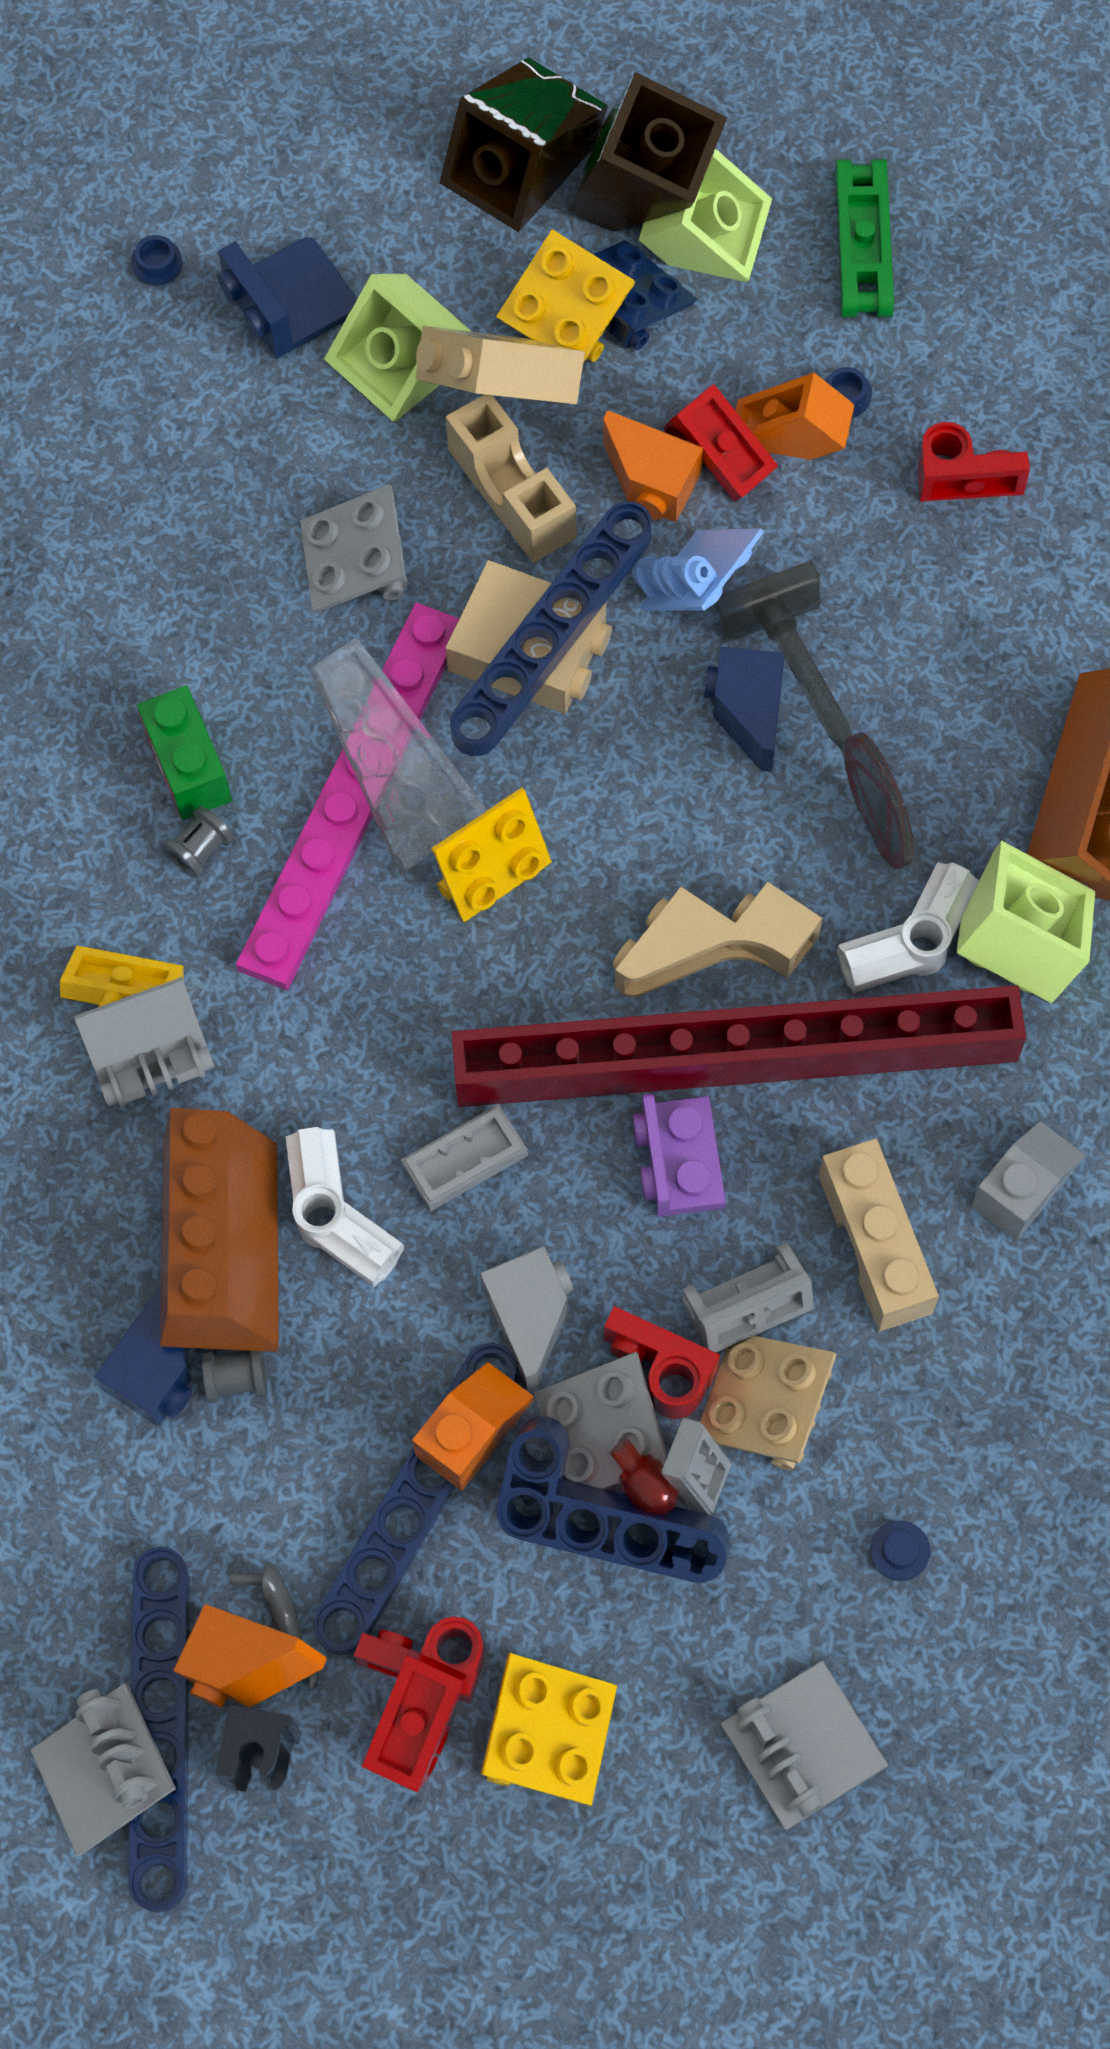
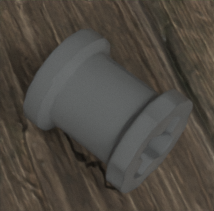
[161,805,234,878]
[202,1350,267,1403]

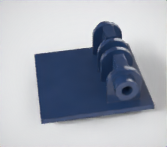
[593,240,698,350]

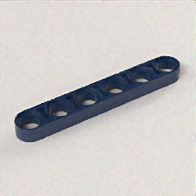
[450,502,652,756]
[314,1343,517,1655]
[128,1547,190,1913]

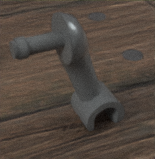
[230,1562,319,1691]

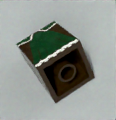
[439,57,608,233]
[567,72,727,232]

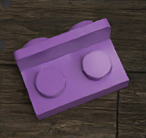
[632,1093,726,1217]

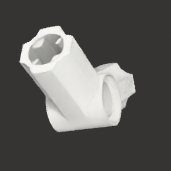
[837,862,979,993]
[286,1127,404,1287]

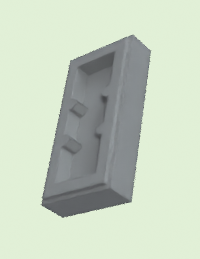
[401,1104,528,1212]
[661,1417,731,1515]

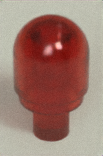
[610,1439,678,1515]

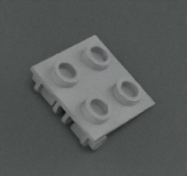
[300,484,408,612]
[74,977,215,1108]
[534,1352,667,1489]
[720,1660,889,1831]
[31,1683,176,1856]

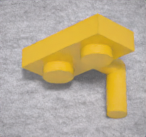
[60,945,184,1007]

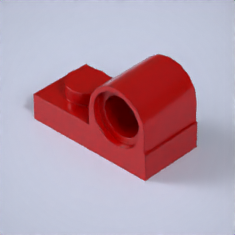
[664,384,778,502]
[918,422,1030,502]
[604,1306,720,1419]
[354,1616,485,1705]
[362,1650,467,1792]

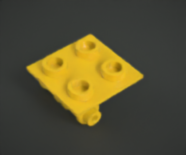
[496,229,635,363]
[431,787,552,922]
[481,1653,617,1806]

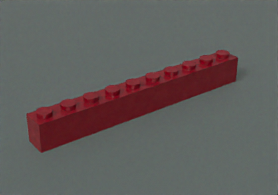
[451,985,1026,1107]

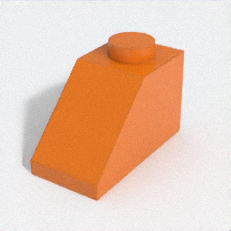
[735,372,854,460]
[603,410,703,523]
[412,1362,534,1491]
[173,1604,327,1708]

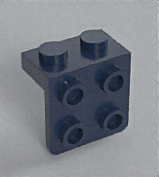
[217,237,358,359]

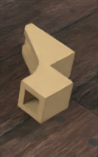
[613,882,822,998]

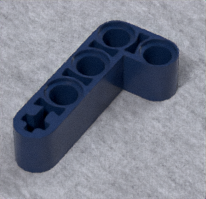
[497,1416,730,1583]

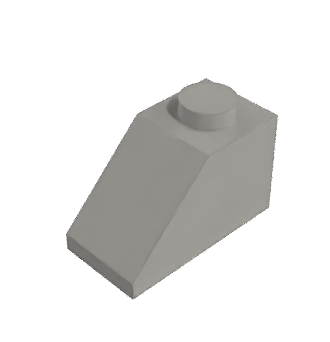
[971,1121,1086,1241]
[480,1247,574,1391]

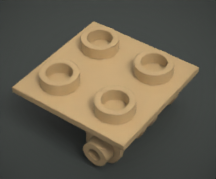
[700,1336,837,1471]

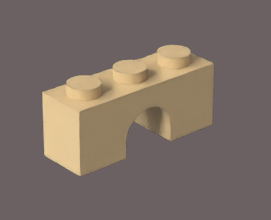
[445,394,577,563]
[819,1138,939,1332]

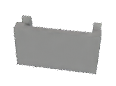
[681,1242,814,1353]

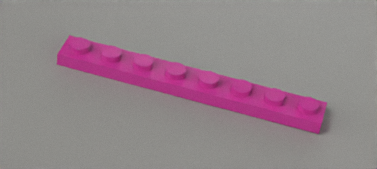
[236,602,459,991]

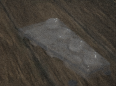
[310,637,487,876]

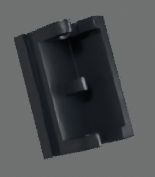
[216,1705,301,1792]

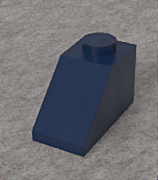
[704,646,785,772]
[94,1285,192,1427]

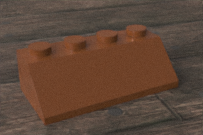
[1027,668,1110,901]
[160,1108,279,1352]

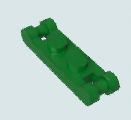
[835,159,894,318]

